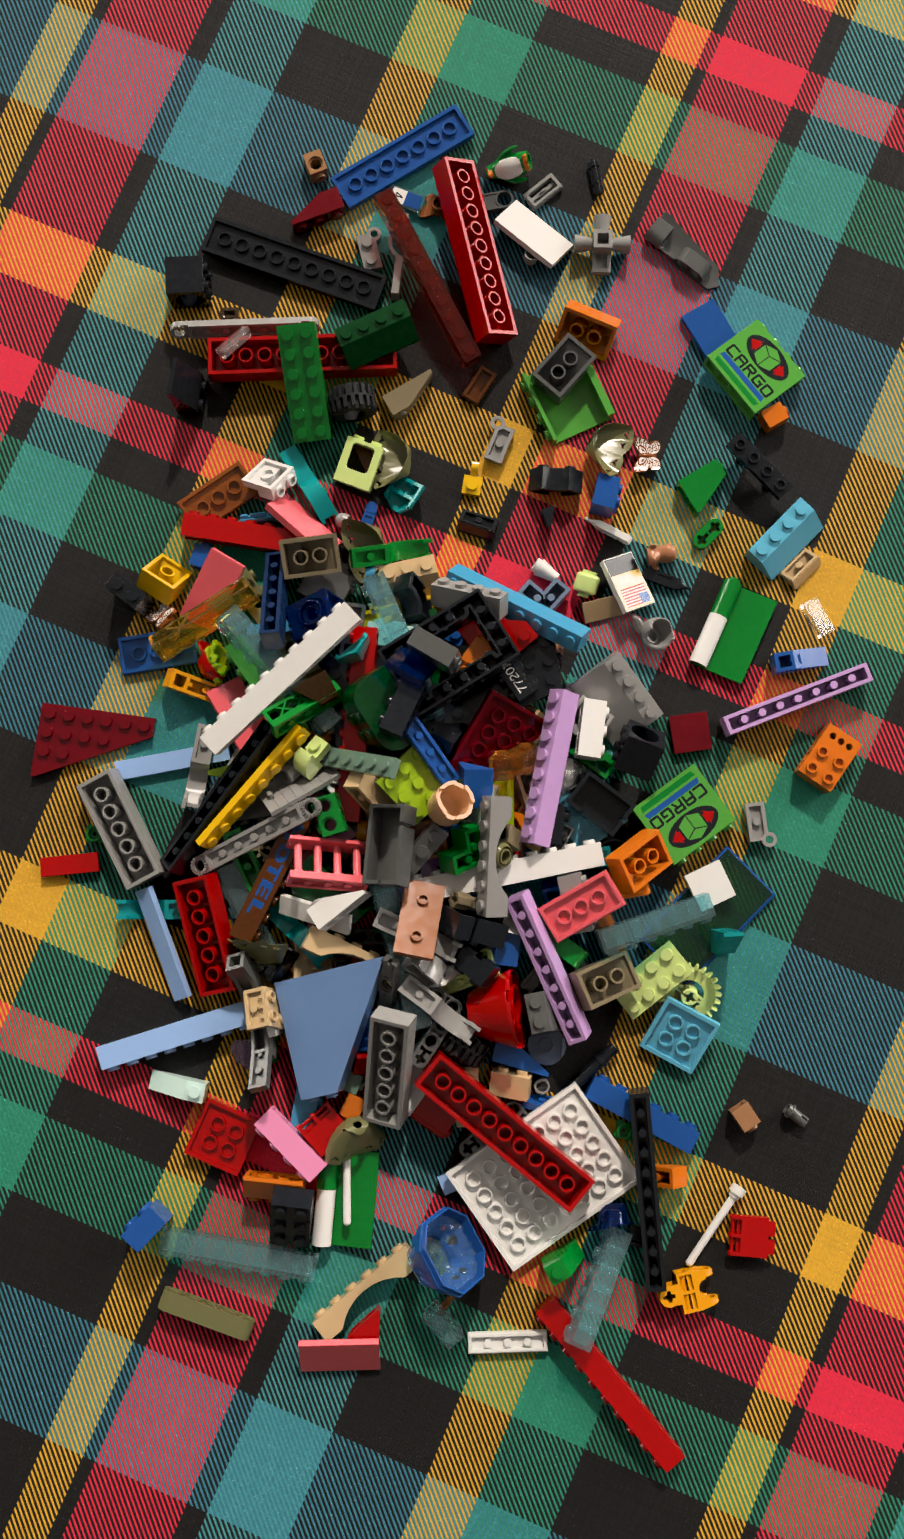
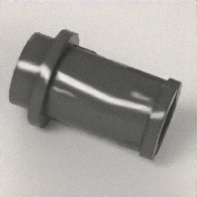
[783,1103,809,1128]

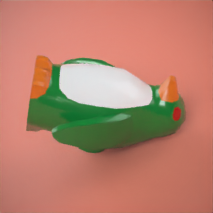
[485,145,532,184]

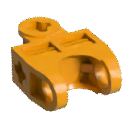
[656,1266,719,1315]

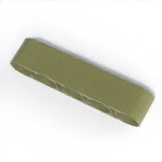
[158,1286,256,1341]

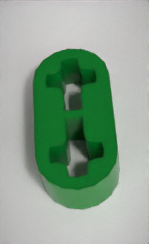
[692,518,724,550]

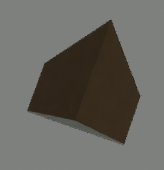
[292,670,339,707]

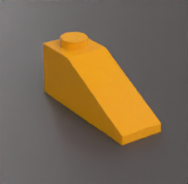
[162,668,217,703]

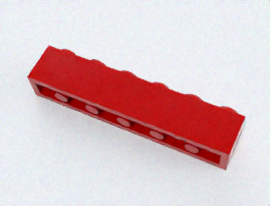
[180,511,297,553]

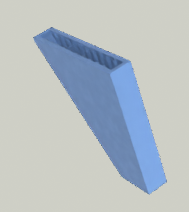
[274,956,384,1102]

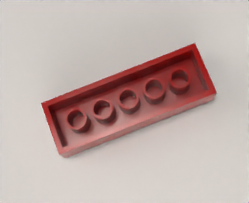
[172,872,237,997]

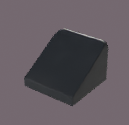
[540,505,554,532]

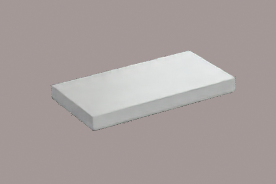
[493,200,573,269]

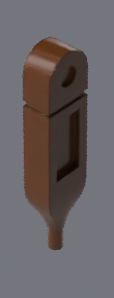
[354,433,378,475]

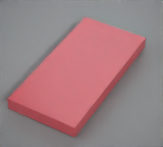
[265,493,343,547]
[180,547,246,633]
[206,676,264,751]
[537,869,626,943]
[298,1338,381,1372]

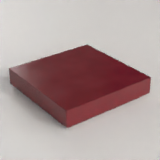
[668,711,713,755]

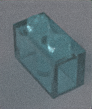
[422,1299,464,1350]

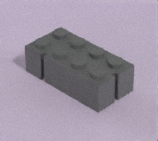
[362,804,417,888]

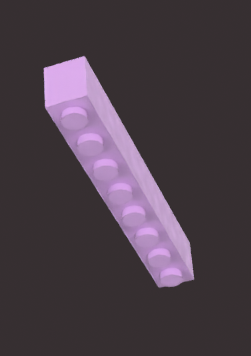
[719,662,873,738]
[519,689,580,848]
[508,888,592,1045]

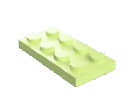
[616,940,695,1020]

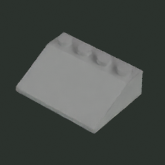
[569,652,664,747]

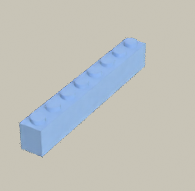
[95,1001,247,1072]

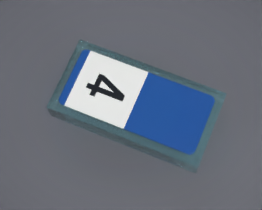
[385,184,426,215]

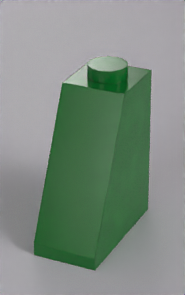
[675,458,726,518]
[541,1238,585,1287]

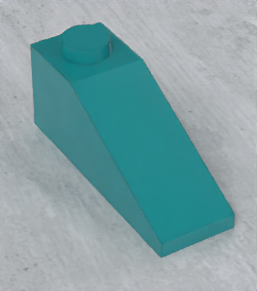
[710,928,744,957]

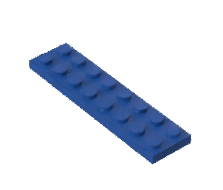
[330,104,475,211]

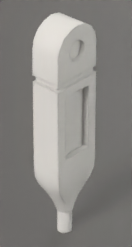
[584,517,633,545]

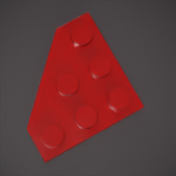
[457,619,539,652]

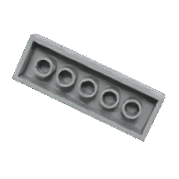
[76,768,168,890]
[362,1005,417,1130]

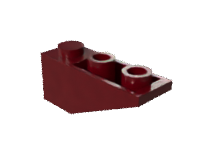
[291,186,346,233]

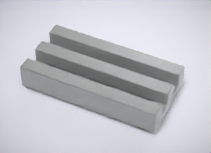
[522,173,563,211]

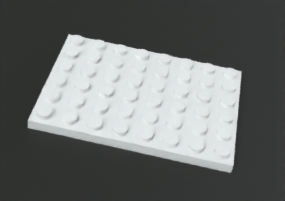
[446,1082,636,1272]

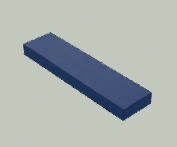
[406,715,461,786]

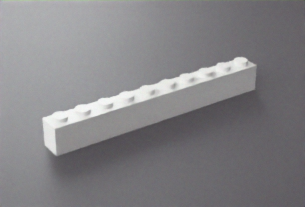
[199,602,363,755]
[411,839,605,898]

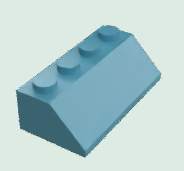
[744,497,823,581]

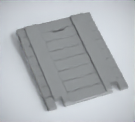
[258,767,341,817]

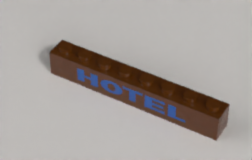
[229,796,324,943]

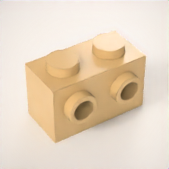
[489,1065,533,1102]

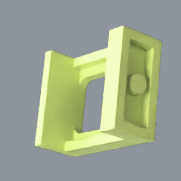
[333,434,386,494]

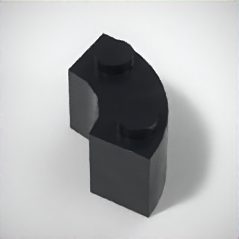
[528,464,583,496]
[392,571,432,625]

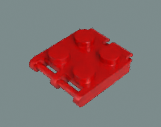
[296,1100,345,1157]
[727,1214,776,1259]

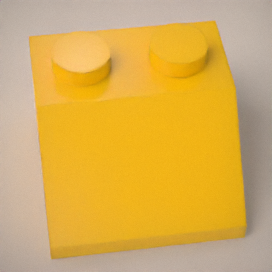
[136,553,193,606]

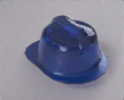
[587,1203,634,1231]

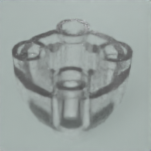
[560,758,589,795]

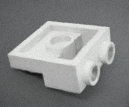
[242,458,297,501]

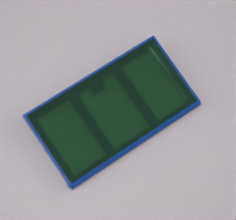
[638,846,776,985]

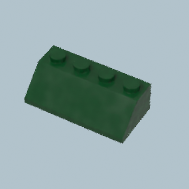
[334,299,419,372]

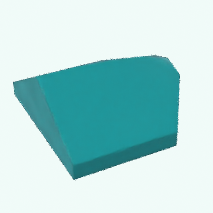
[384,477,426,514]
[335,632,370,665]

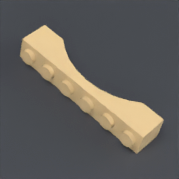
[300,926,416,999]
[312,1241,413,1339]

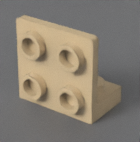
[243,986,285,1031]

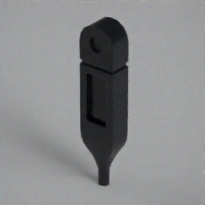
[642,568,691,591]

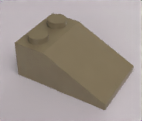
[278,533,342,580]
[568,950,642,1011]

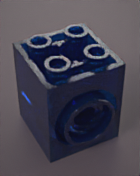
[285,587,343,643]

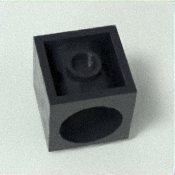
[165,255,213,309]
[611,719,665,782]

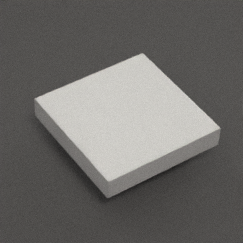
[683,860,736,912]

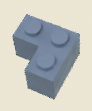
[518,577,571,611]

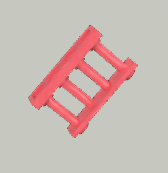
[286,834,369,892]

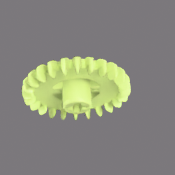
[658,962,722,1018]

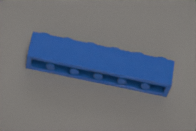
[584,1073,701,1154]

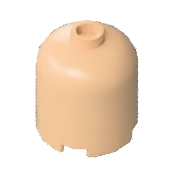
[427,780,475,827]

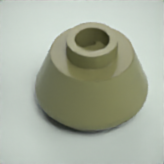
[496,842,513,869]

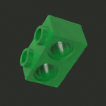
[311,792,349,838]

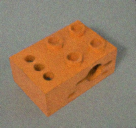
[793,723,863,794]

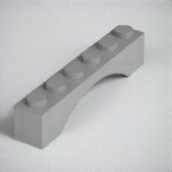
[475,796,513,918]

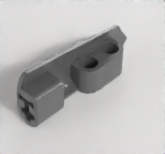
[644,211,719,290]

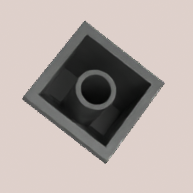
[523,991,562,1037]

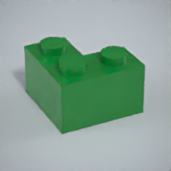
[438,821,480,876]

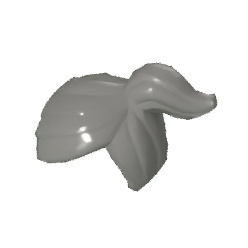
[631,615,675,651]

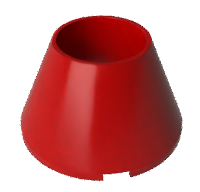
[466,969,526,1049]

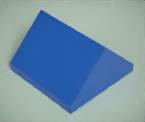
[457,761,494,808]

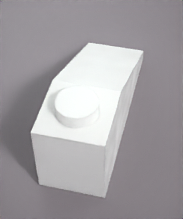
[306,890,372,931]

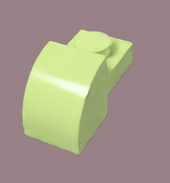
[293,735,332,781]

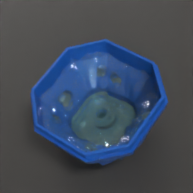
[407,1206,485,1298]

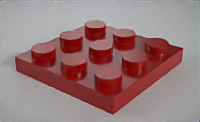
[184,1097,259,1177]

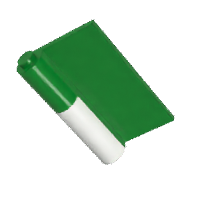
[689,577,777,684]
[312,1151,380,1249]

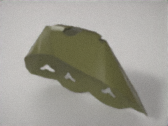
[586,423,634,476]
[371,430,412,489]
[341,519,385,583]
[227,938,288,966]
[325,1115,386,1165]

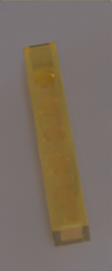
[148,576,260,663]

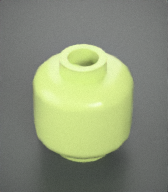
[573,569,600,598]

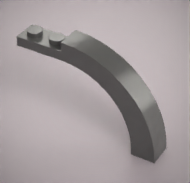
[225,950,276,1094]

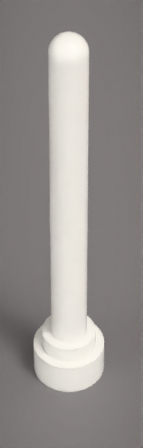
[343,1153,351,1226]
[685,1182,747,1267]

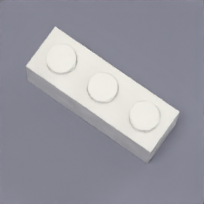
[574,698,609,761]

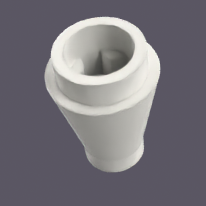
[530,558,560,582]

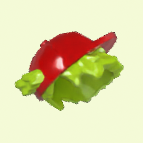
[197,640,230,687]

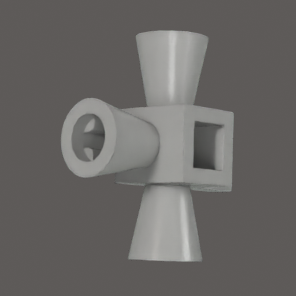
[573,213,631,275]

